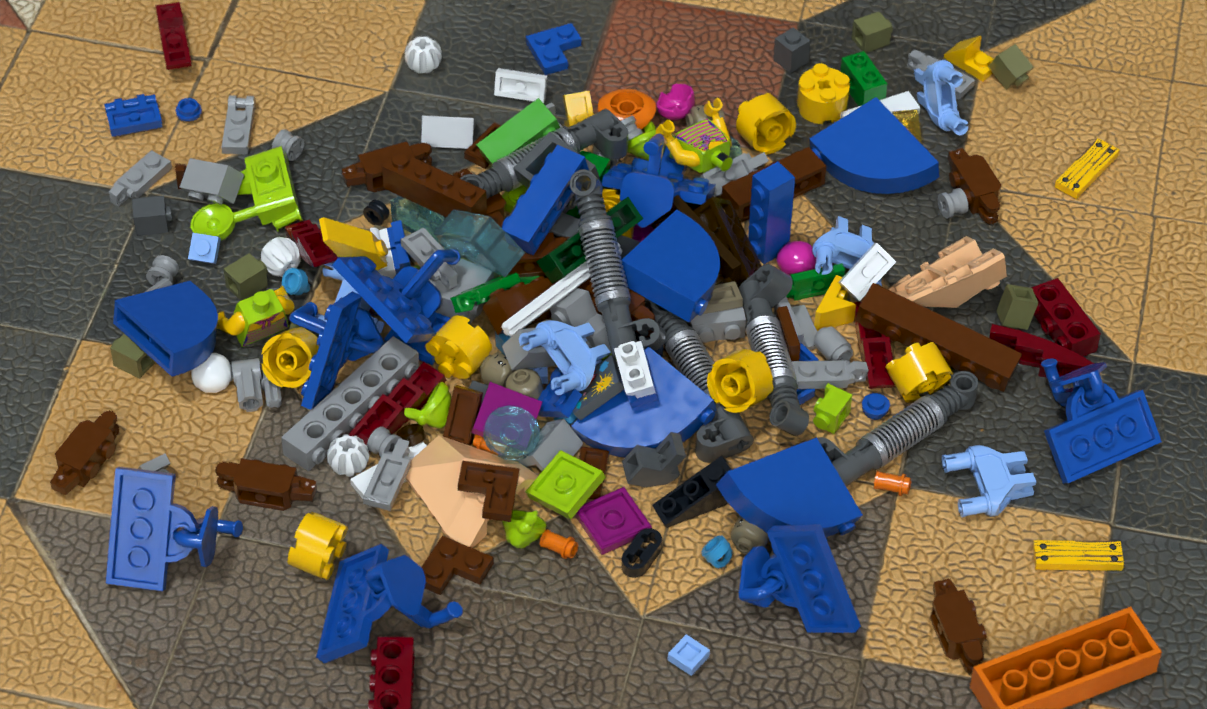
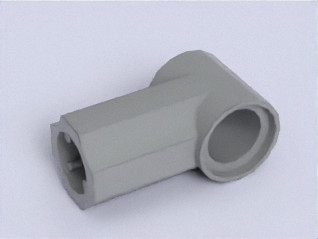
[231,358,263,412]

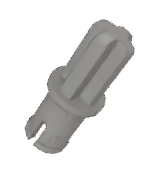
[260,363,282,408]

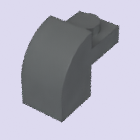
[622,432,686,488]

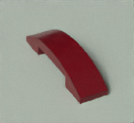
[155,2,192,70]

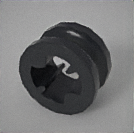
[363,199,390,226]

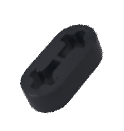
[621,528,662,578]

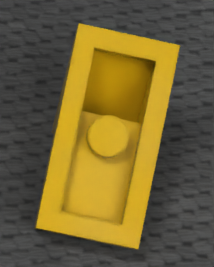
[944,36,994,82]
[563,91,594,127]
[814,275,856,331]

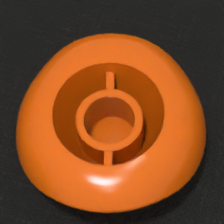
[598,89,656,130]

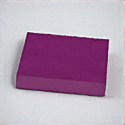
[471,382,542,453]
[575,487,652,555]

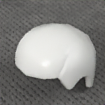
[191,353,233,393]

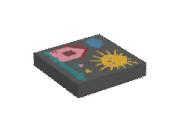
[573,355,624,420]

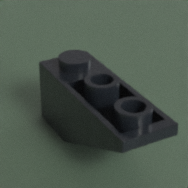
[652,456,734,528]

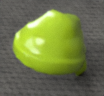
[628,121,665,161]
[404,382,452,429]
[502,510,547,548]

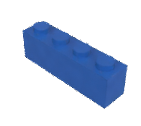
[501,145,589,255]
[748,162,795,264]

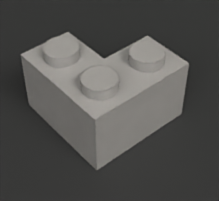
[550,288,611,359]

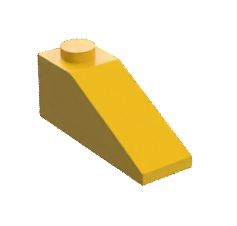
[319,217,388,270]

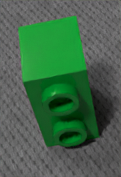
[840,51,887,107]

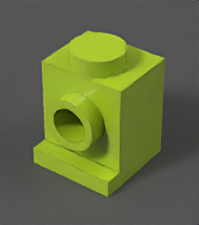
[813,383,852,434]

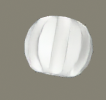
[405,36,442,74]
[261,237,301,277]
[327,434,369,477]

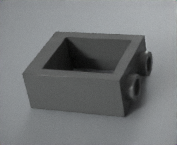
[513,132,600,214]

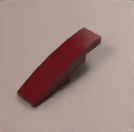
[285,219,338,267]
[853,302,896,389]
[989,324,1094,378]
[349,362,447,452]

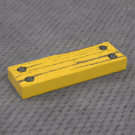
[1055,138,1120,199]
[1033,540,1124,571]

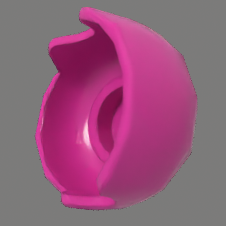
[656,84,695,121]
[776,241,816,275]

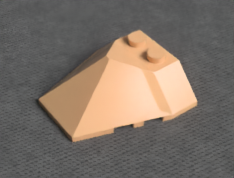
[888,236,1007,308]
[405,435,538,548]

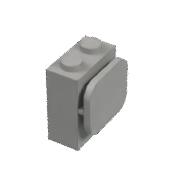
[429,258,494,324]

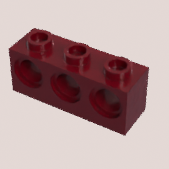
[1031,278,1101,356]
[368,637,415,709]

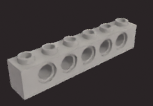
[281,336,419,471]

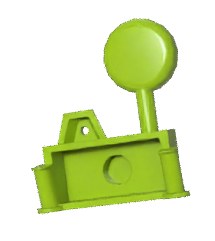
[191,146,303,241]

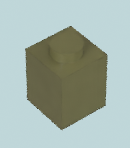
[852,11,893,53]
[988,44,1034,90]
[223,253,268,301]
[996,284,1038,330]
[110,334,155,379]

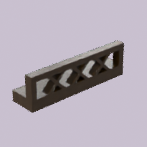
[652,195,742,285]
[694,197,761,289]

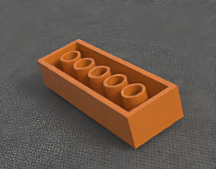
[970,607,1162,709]

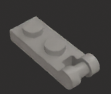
[221,95,255,155]

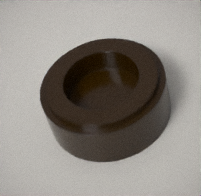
[396,424,426,447]

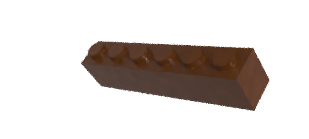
[855,283,1022,392]

